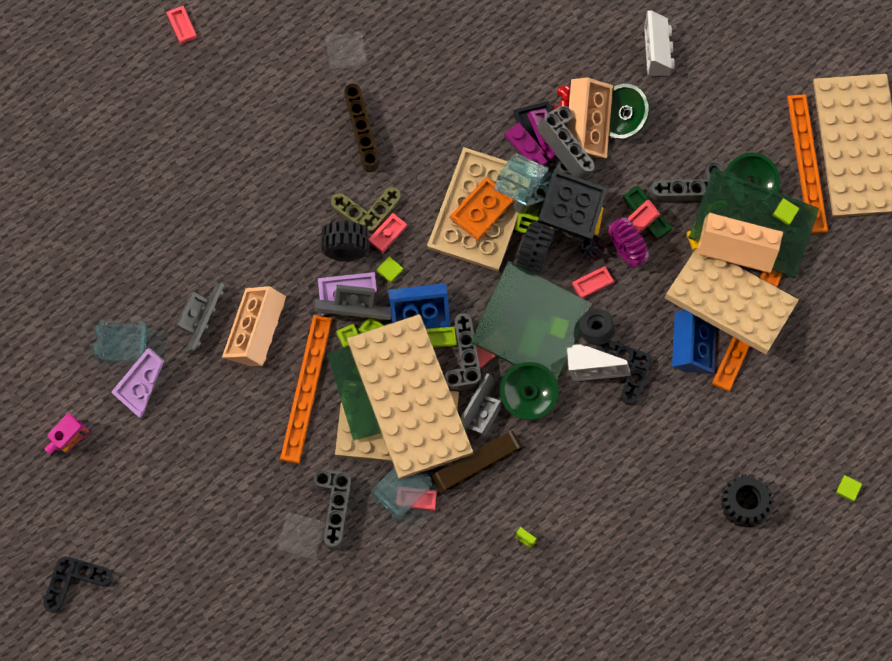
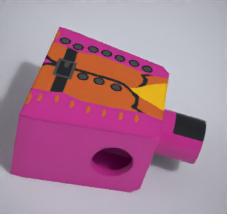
[44,413,90,457]

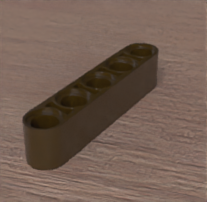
[344,84,379,172]
[431,431,523,494]

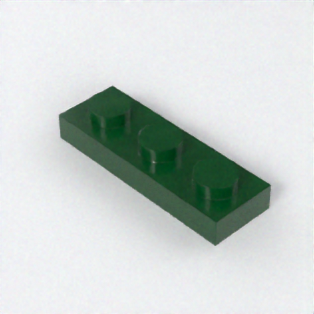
[623,186,672,241]

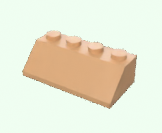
[567,78,613,158]
[697,213,783,273]
[222,286,286,366]

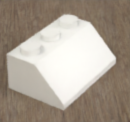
[644,11,674,76]

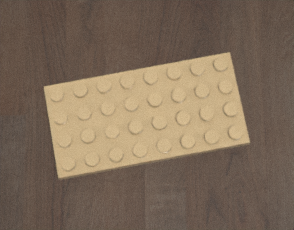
[813,74,892,217]
[347,314,473,480]

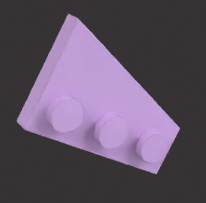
[318,272,377,316]
[111,348,164,418]

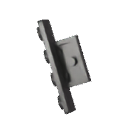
[176,283,224,353]
[315,284,391,320]
[461,373,503,437]

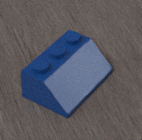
[388,283,450,329]
[672,310,716,374]

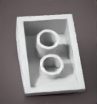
[567,345,631,381]

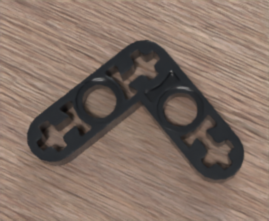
[597,340,651,405]
[43,556,113,613]

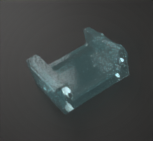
[494,152,549,205]
[94,320,148,363]
[371,468,432,522]

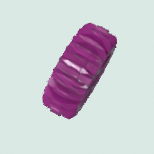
[608,217,649,268]

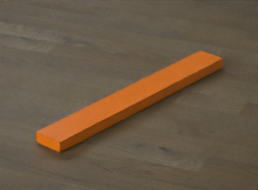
[787,94,828,235]
[712,256,788,392]
[280,315,332,464]

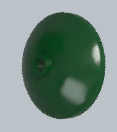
[609,84,650,139]
[724,152,780,209]
[500,362,559,420]

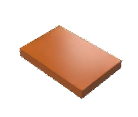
[449,177,515,241]

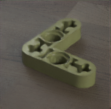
[331,187,401,233]

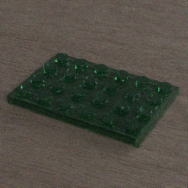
[688,168,819,278]

